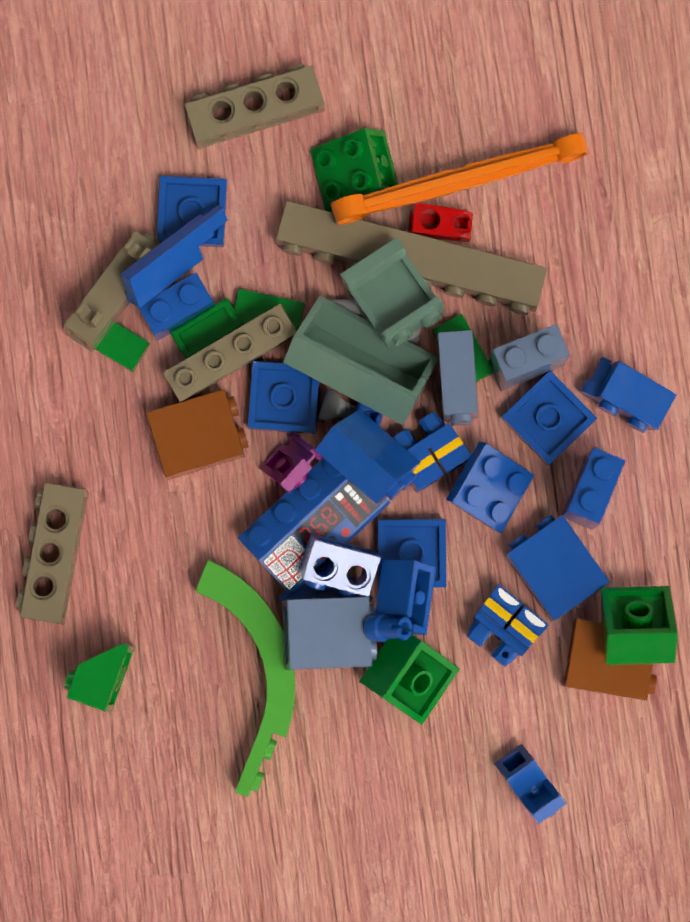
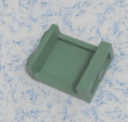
[340,237,445,348]

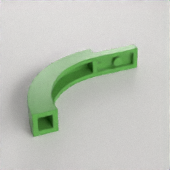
[196,560,296,797]

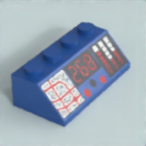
[238,458,390,596]

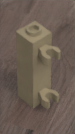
[64,230,161,353]

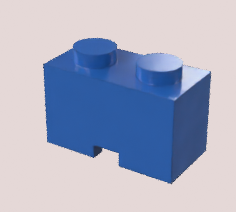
[139,273,214,341]

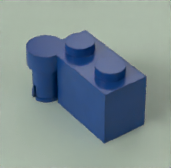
[579,357,677,433]
[364,560,436,642]

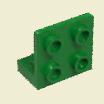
[311,128,399,212]

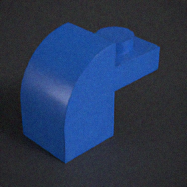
[494,743,566,824]

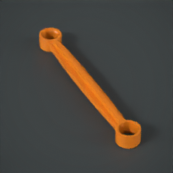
[330,133,589,225]

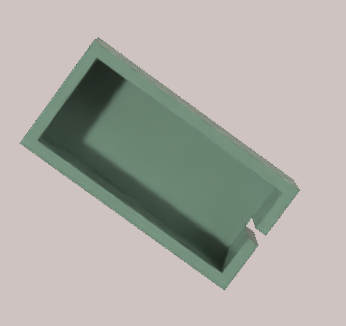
[283,296,439,425]

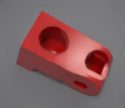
[408,203,473,242]

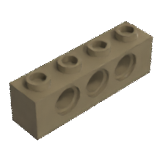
[185,64,325,149]
[163,304,297,402]
[16,483,89,625]

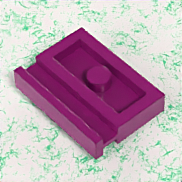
[259,432,322,492]

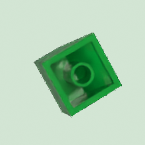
[601,586,678,665]
[359,635,460,725]
[64,644,135,712]

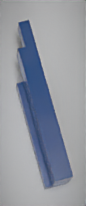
[120,205,228,308]

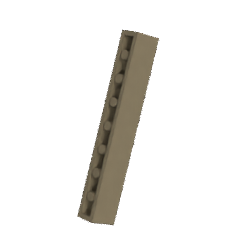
[276,201,548,315]

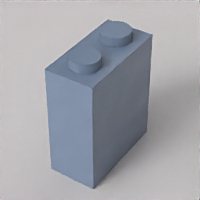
[489,324,570,392]
[438,330,478,426]
[282,597,377,670]

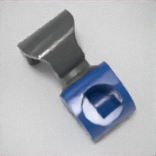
[317,389,383,426]

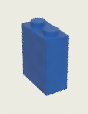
[315,409,421,504]
[561,447,626,530]
[505,515,610,622]

